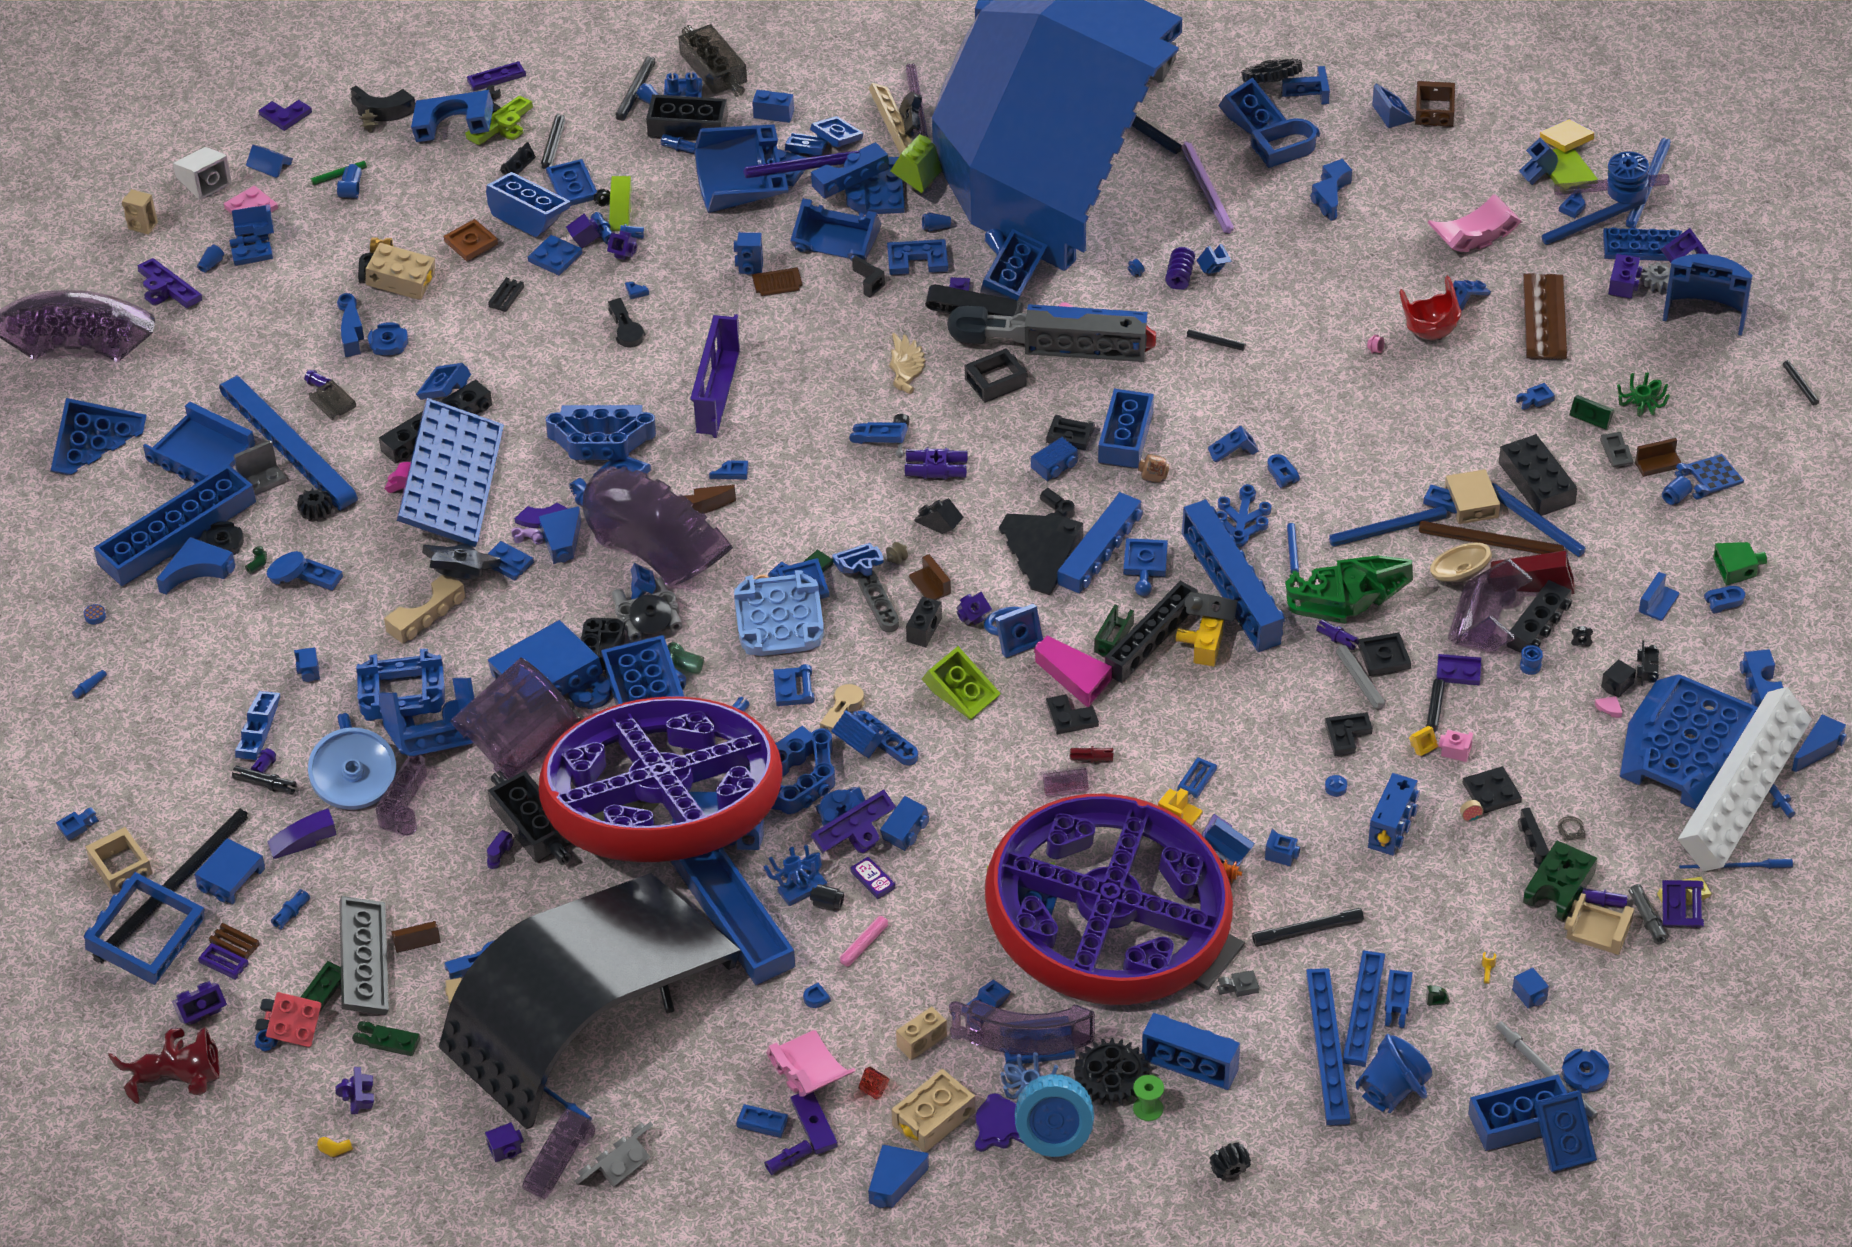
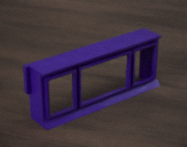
[690,314,740,438]

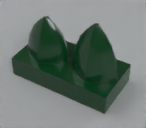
[1569,395,1614,430]

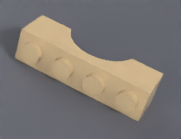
[384,575,466,644]

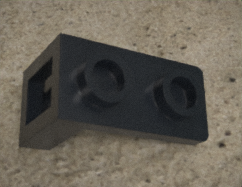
[852,256,885,298]

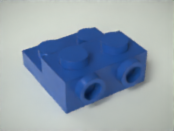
[416,363,471,400]

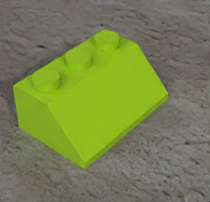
[890,134,942,193]

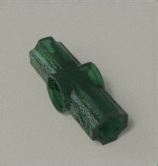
[643,639,704,674]

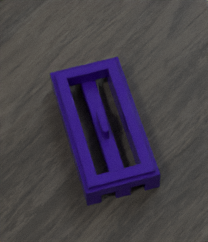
[198,943,249,980]

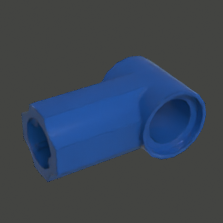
[337,164,362,198]

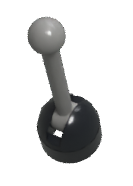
[893,414,910,458]

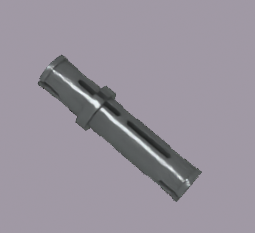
[1628,884,1668,944]

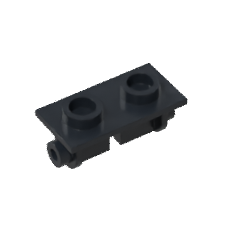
[500,142,536,175]
[1637,640,1659,686]

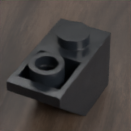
[914,498,964,534]

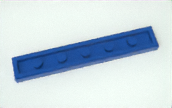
[1343,950,1385,1067]

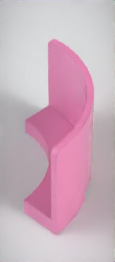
[1427,194,1521,252]
[766,1030,856,1097]

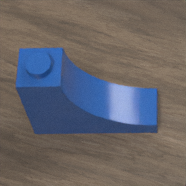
[156,537,235,595]

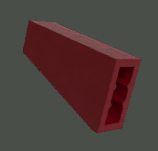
[1487,551,1575,594]

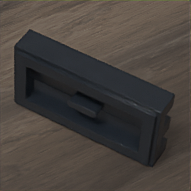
[488,277,524,312]

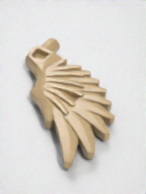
[889,333,925,394]

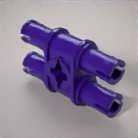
[905,447,968,480]

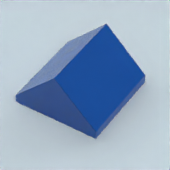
[1372,83,1415,128]

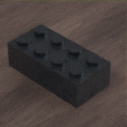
[646,94,728,140]
[1498,434,1577,516]

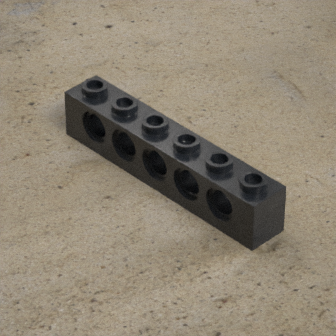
[379,379,492,464]
[1105,580,1198,683]

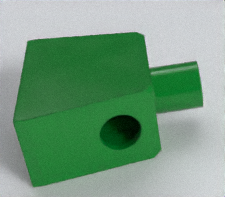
[1713,542,1767,586]

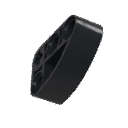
[581,618,625,671]

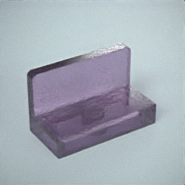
[1040,766,1089,796]

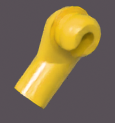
[317,1137,353,1157]

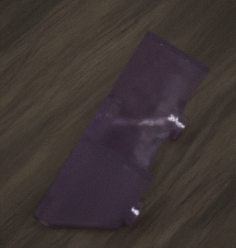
[1448,558,1533,652]

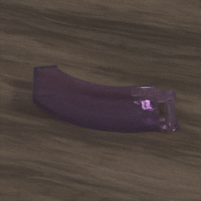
[949,1000,1095,1056]

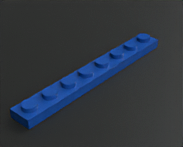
[1306,968,1350,1125]

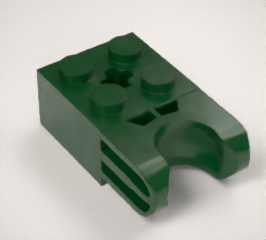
[1523,840,1598,920]

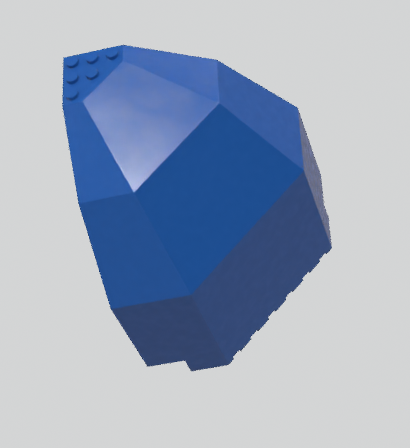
[932,0,1182,271]

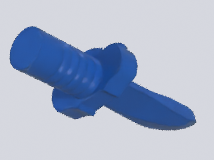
[1769,784,1796,818]

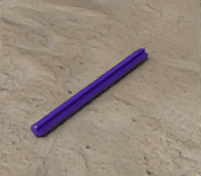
[743,150,860,178]

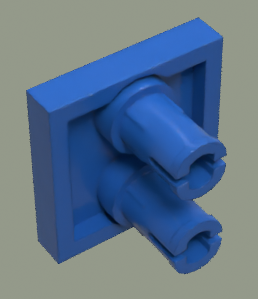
[664,72,702,97]

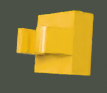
[1409,726,1438,756]

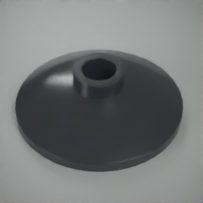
[629,595,672,634]

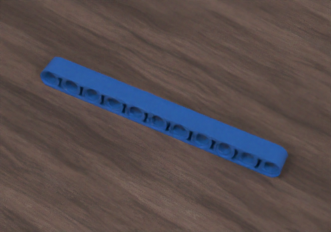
[219,375,358,511]

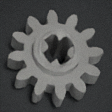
[1641,262,1671,293]

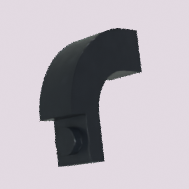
[350,85,416,122]

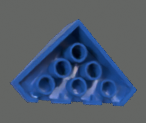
[50,398,147,475]

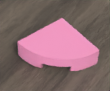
[1595,696,1622,718]

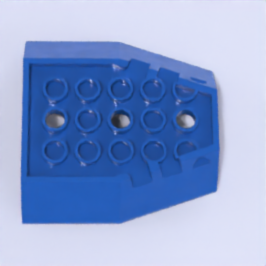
[1620,674,1758,810]

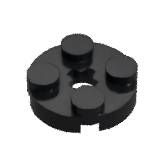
[201,521,244,555]

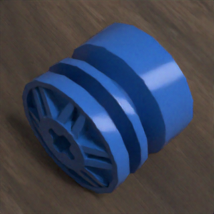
[1607,151,1649,204]

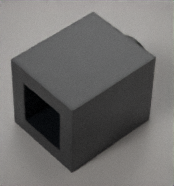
[1601,659,1636,698]

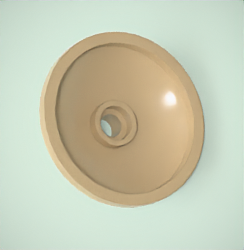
[1430,543,1492,582]

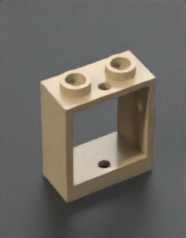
[85,827,153,894]

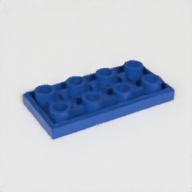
[1603,227,1682,261]

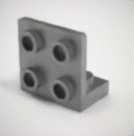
[233,440,287,495]

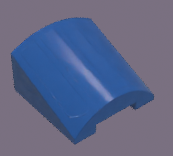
[694,124,789,213]
[1663,254,1753,336]

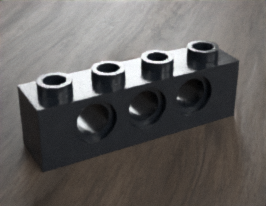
[1506,580,1572,653]

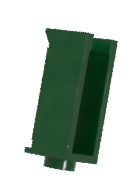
[1094,604,1134,657]

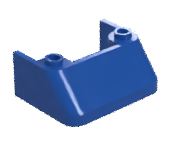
[378,677,480,756]

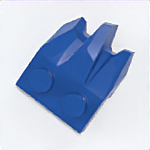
[832,543,884,576]

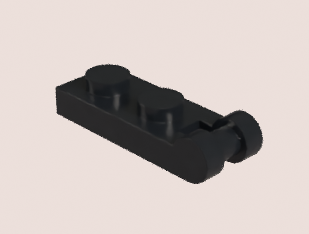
[1517,807,1549,868]

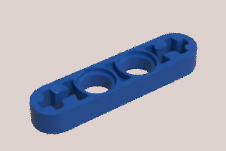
[858,711,918,766]

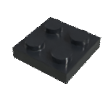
[1358,632,1411,676]
[1462,766,1522,814]

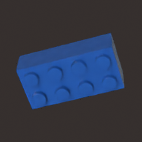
[1098,388,1154,468]
[1142,1013,1240,1090]
[1468,1074,1567,1151]

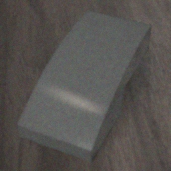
[1600,432,1634,467]

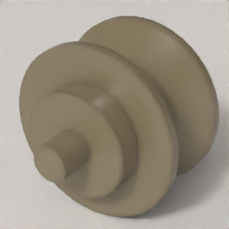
[359,110,379,133]
[886,542,908,565]

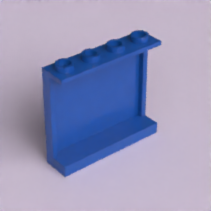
[143,402,255,484]
[487,620,603,714]

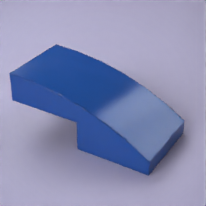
[961,979,1011,1025]

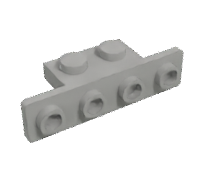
[575,1121,653,1187]

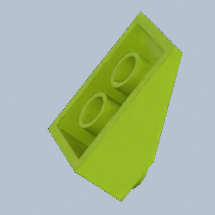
[921,646,1001,720]

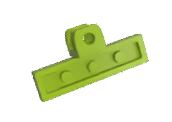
[465,95,533,145]

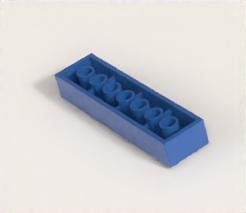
[93,464,256,586]
[1181,499,1285,652]

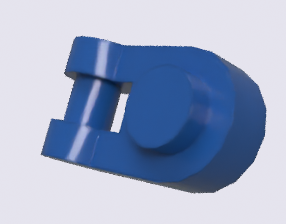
[1267,454,1300,488]
[1704,586,1745,614]

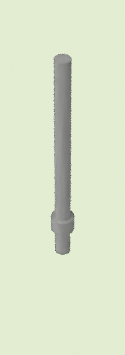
[1496,1021,1598,1120]

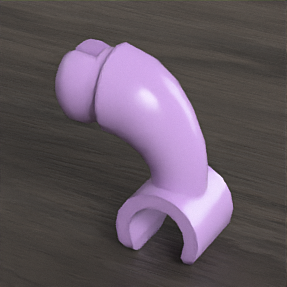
[511,527,544,544]

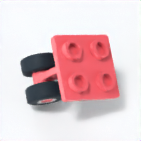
[255,992,321,1047]

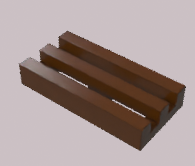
[209,923,260,959]

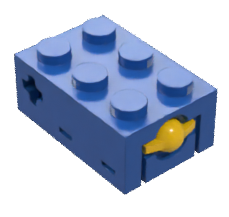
[1368,773,1420,856]

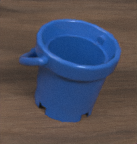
[1355,1034,1432,1113]

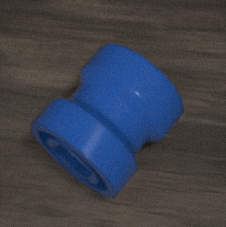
[1520,645,1543,675]

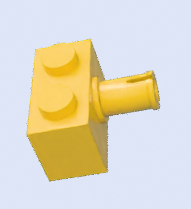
[1176,616,1224,667]

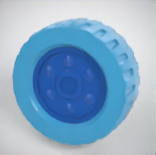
[1015,1074,1094,1157]

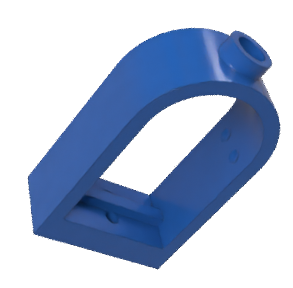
[1251,118,1320,168]

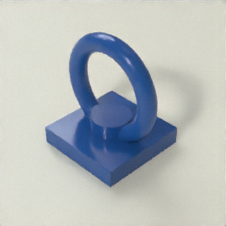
[984,604,1043,658]

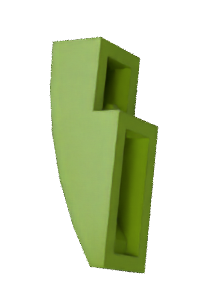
[609,176,632,231]

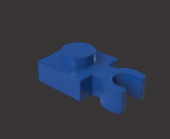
[1516,383,1555,410]

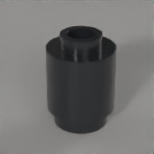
[810,884,844,911]

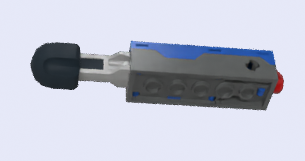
[947,304,1156,362]

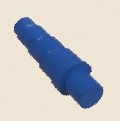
[72,670,107,698]

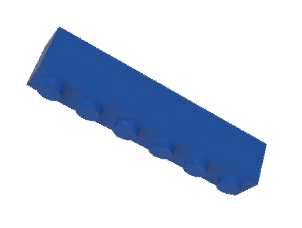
[1058,492,1143,594]

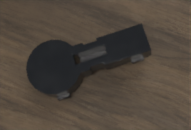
[899,91,922,137]
[608,298,646,348]

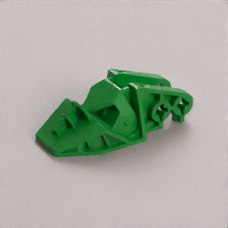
[1285,555,1413,624]

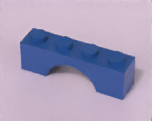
[811,142,889,199]

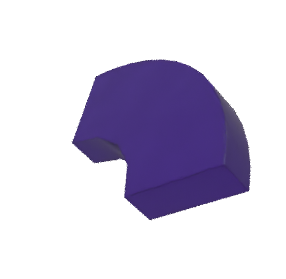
[514,502,568,528]

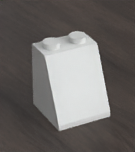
[173,147,232,200]

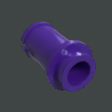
[304,370,331,391]
[251,748,276,773]

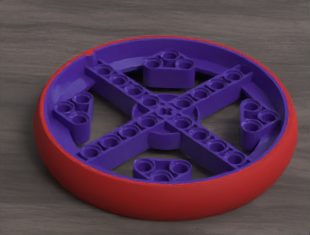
[539,697,782,862]
[985,794,1233,1005]

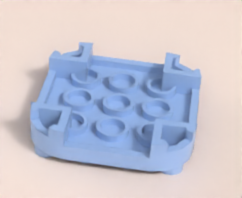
[734,570,824,656]

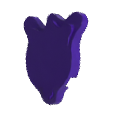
[975,1093,1024,1152]

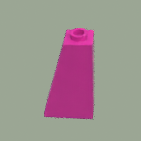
[1034,635,1112,707]

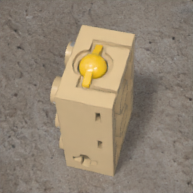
[366,243,435,300]
[891,1069,976,1153]

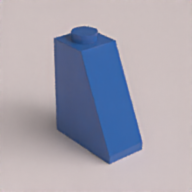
[539,506,581,564]
[868,1144,929,1208]

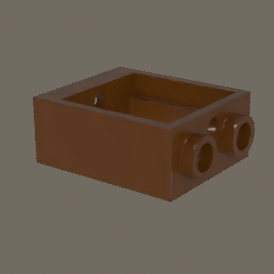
[1415,81,1455,127]

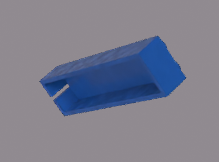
[671,847,795,986]

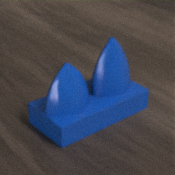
[630,563,656,600]

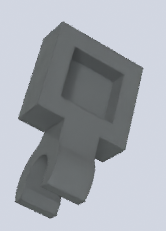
[1217,970,1260,997]

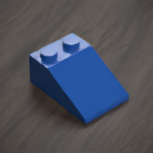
[1218,78,1286,134]

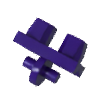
[335,1067,374,1115]

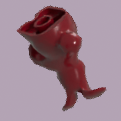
[108,1027,220,1104]

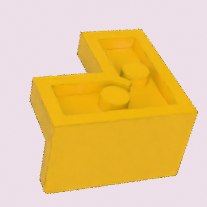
[1158,788,1202,826]

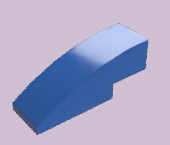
[341,300,364,358]

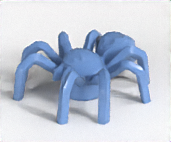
[1000,1052,1058,1099]

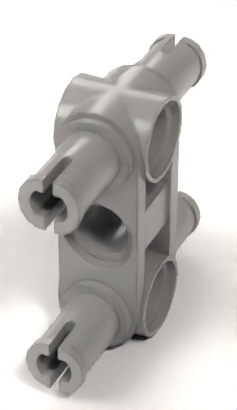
[612,578,682,642]

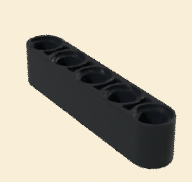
[925,284,1024,316]

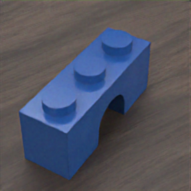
[1740,649,1783,707]

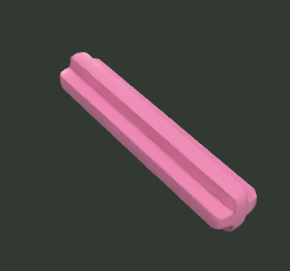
[840,916,888,967]

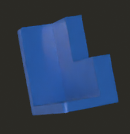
[232,204,274,236]

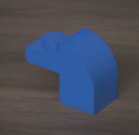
[1519,137,1558,185]

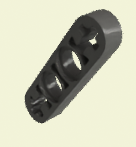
[857,570,899,632]

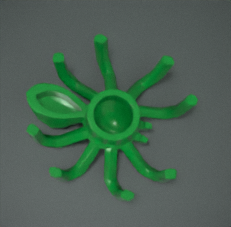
[1617,372,1670,417]

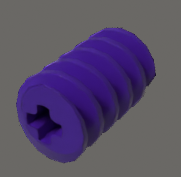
[1165,247,1195,290]

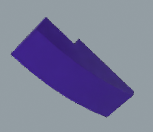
[267,808,337,859]

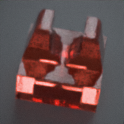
[858,1066,890,1100]

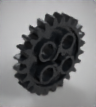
[1241,58,1303,83]
[1074,1038,1150,1106]

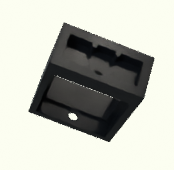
[964,348,1028,403]

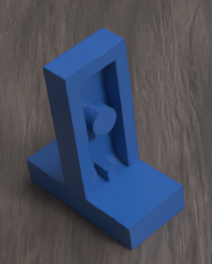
[1281,66,1330,105]

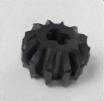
[297,488,333,522]
[1210,1142,1251,1180]

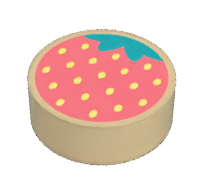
[1460,800,1483,821]

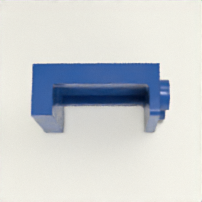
[194,838,266,905]

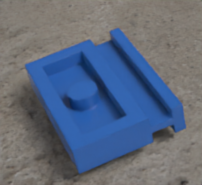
[785,133,828,156]
[488,541,534,581]

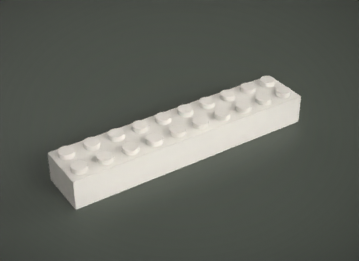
[1678,687,1812,871]

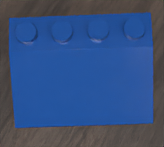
[601,635,685,705]

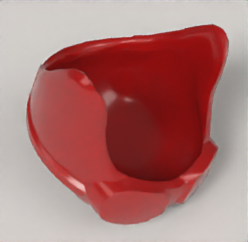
[1399,275,1462,340]

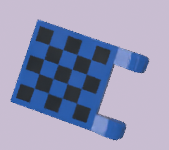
[1675,454,1744,500]

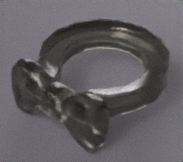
[1557,816,1586,842]

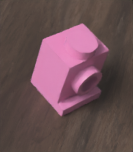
[1438,730,1473,762]

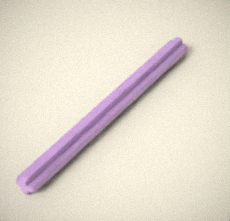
[1181,142,1234,234]

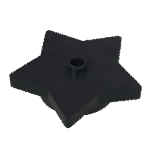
[422,544,501,579]

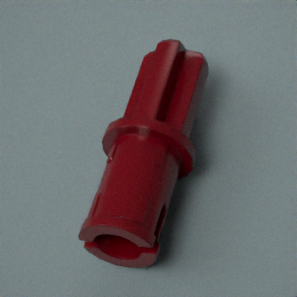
[1069,746,1114,763]

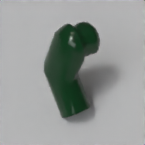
[245,546,267,575]

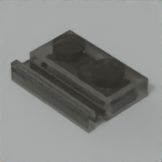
[309,380,356,420]

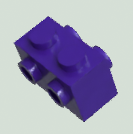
[1608,254,1643,298]
[172,981,227,1025]

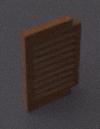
[752,267,802,297]

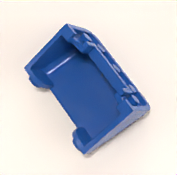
[790,198,882,261]

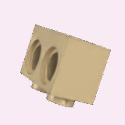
[122,189,158,235]
[896,1006,947,1060]

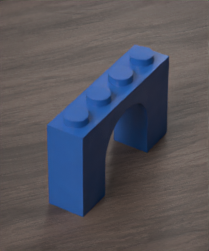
[411,90,494,142]

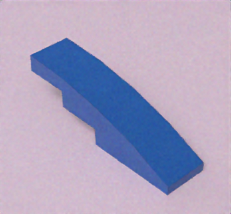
[235,691,280,760]

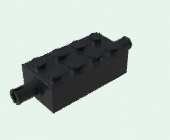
[488,770,572,865]

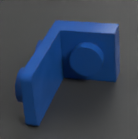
[1453,280,1491,311]
[1208,425,1259,462]

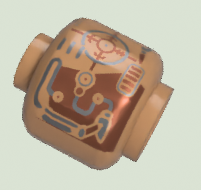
[1138,454,1169,483]

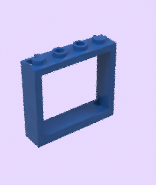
[84,872,204,985]

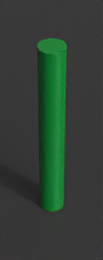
[310,161,367,185]

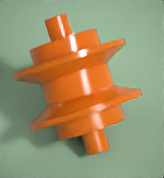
[1222,859,1242,884]

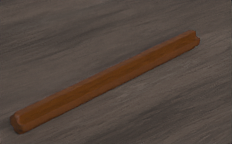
[1419,521,1564,554]

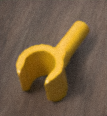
[1482,952,1496,984]

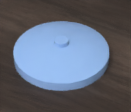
[308,728,396,810]

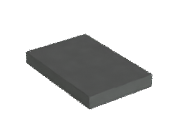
[1193,934,1245,990]

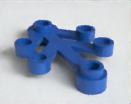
[1216,484,1272,547]

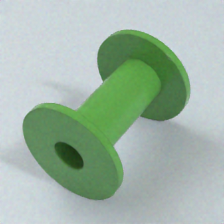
[1133,1075,1164,1121]

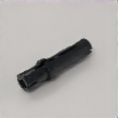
[232,765,297,795]

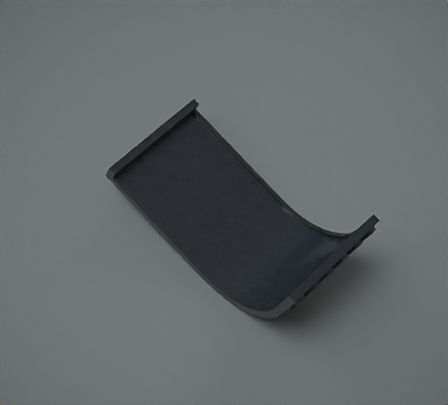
[439,873,740,1129]

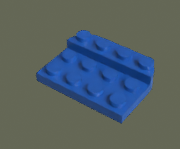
[844,153,904,215]

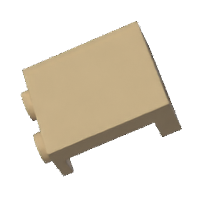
[1445,469,1500,524]
[1564,893,1634,955]

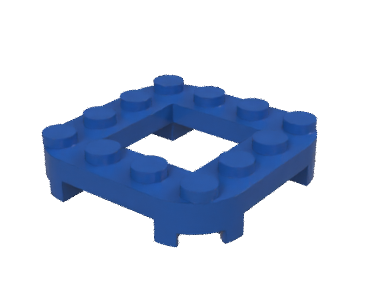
[356,649,445,721]

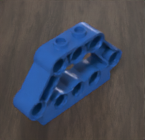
[545,405,656,460]
[745,725,835,814]

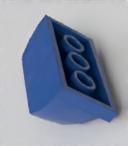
[486,172,571,237]
[980,229,1048,301]

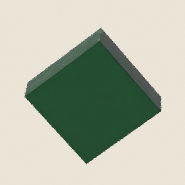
[804,549,833,572]

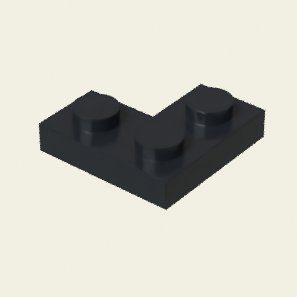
[1046,694,1099,735]
[1325,712,1373,756]

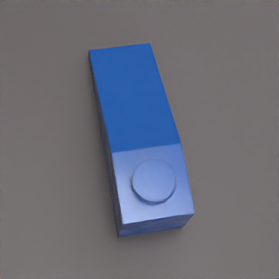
[1792,714,1847,772]

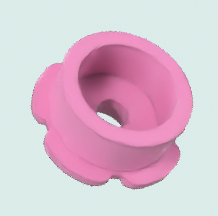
[1367,335,1384,354]

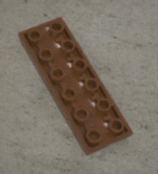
[1523,273,1567,359]

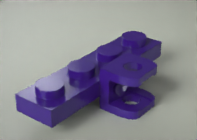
[137,258,202,308]
[810,789,896,854]

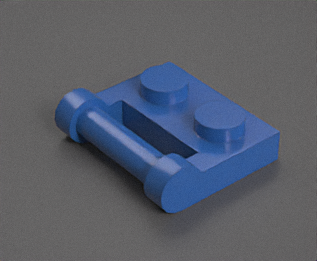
[773,664,815,706]

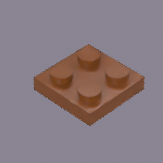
[443,219,498,261]

